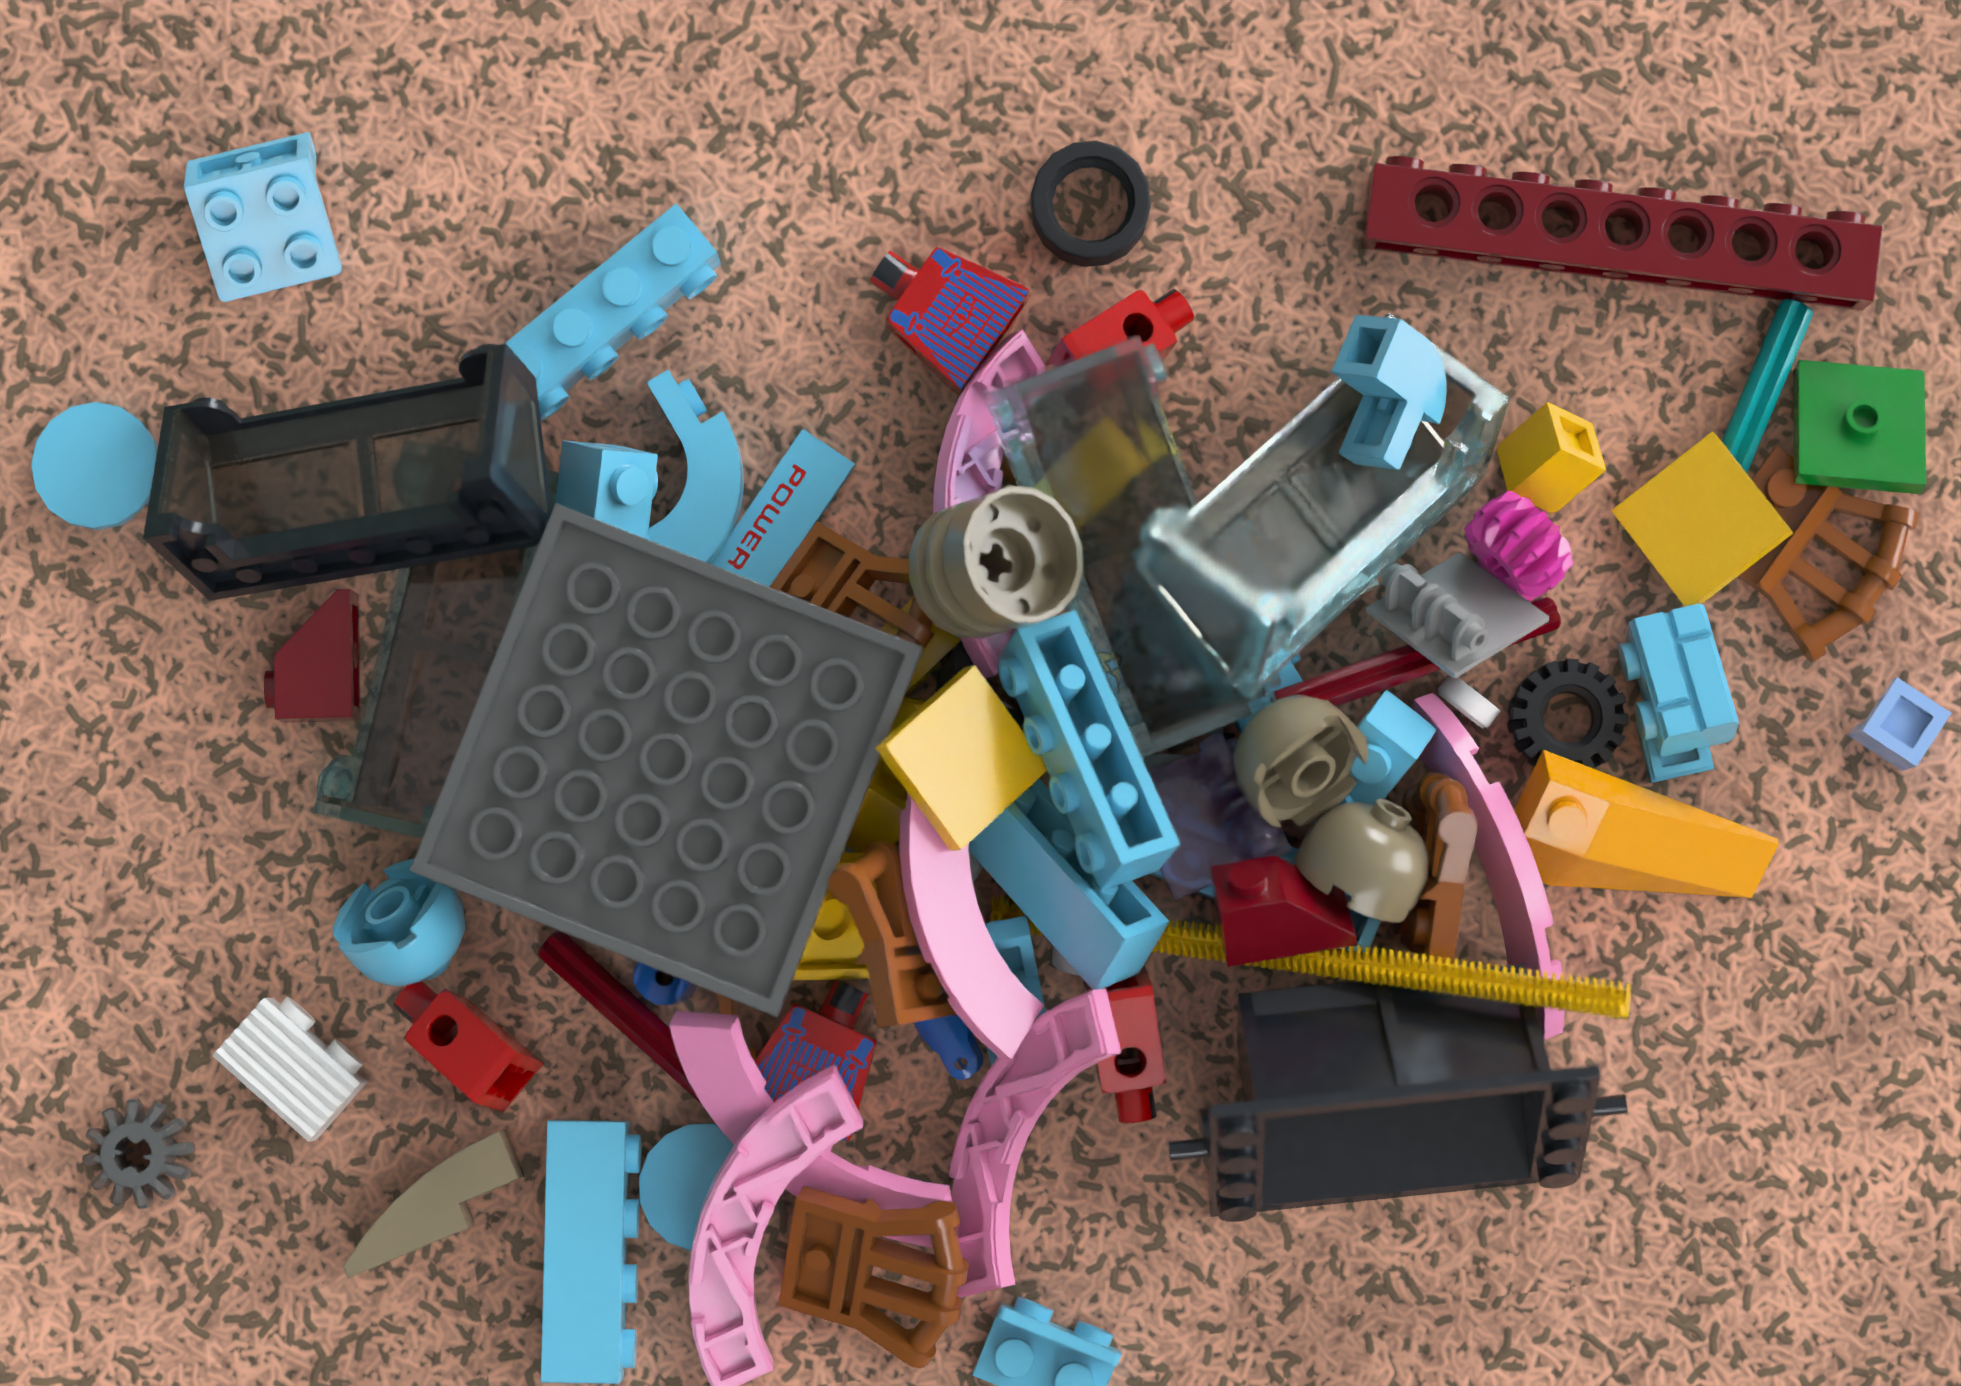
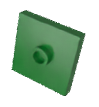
[1794,360,1926,494]

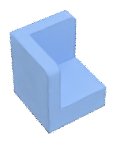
[1848,677,1951,771]

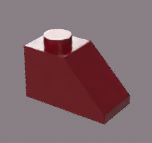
[264,589,361,723]
[1210,855,1357,967]

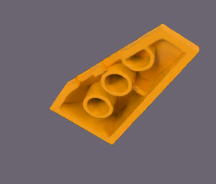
[1514,750,1779,898]

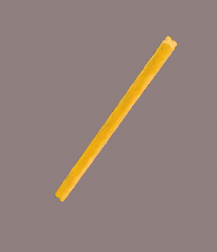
[990,895,1630,1020]

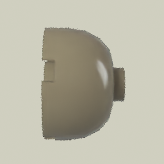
[1233,695,1368,827]
[1294,799,1428,923]

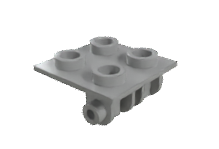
[1366,552,1549,679]

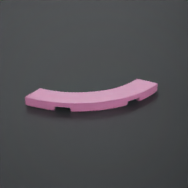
[933,329,1056,678]
[1414,693,1564,1040]
[900,793,1045,1059]
[948,989,1121,1298]
[669,1011,956,1248]
[689,1065,863,1386]

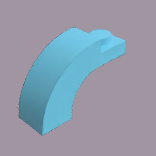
[647,369,744,564]

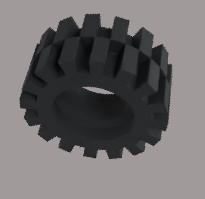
[1507,659,1628,769]

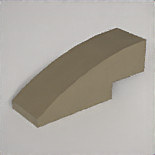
[343,1129,525,1278]

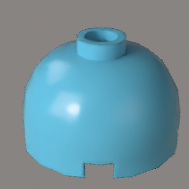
[333,858,466,987]

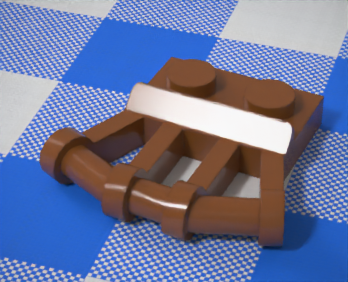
[1737,446,1919,663]
[770,521,934,648]
[1394,772,1478,965]
[828,840,957,1028]
[778,1186,969,1368]

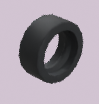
[1030,140,1151,267]

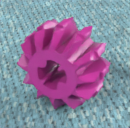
[1464,491,1574,601]

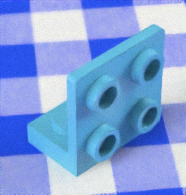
[184,132,342,302]

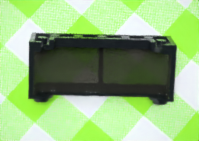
[143,343,552,601]

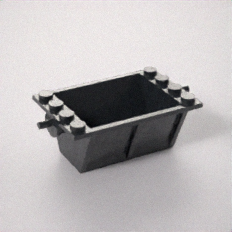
[1168,964,1627,1222]

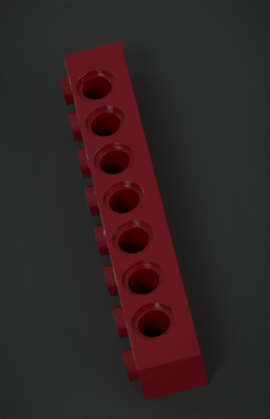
[1361,156,1883,310]

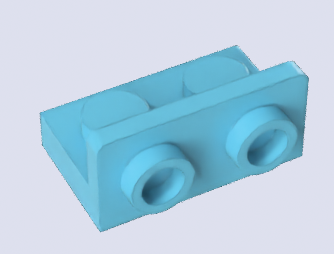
[972,1296,1122,1386]

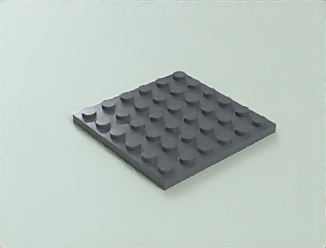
[410,504,924,1017]

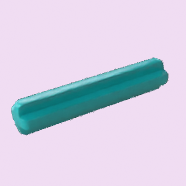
[1722,299,1813,473]

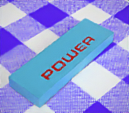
[711,429,856,587]

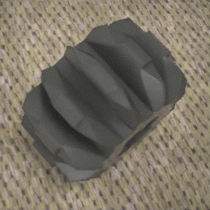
[82,1099,195,1209]

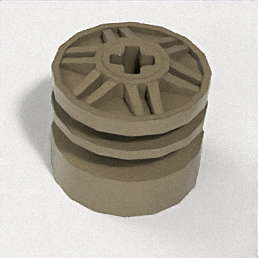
[909,486,1083,639]

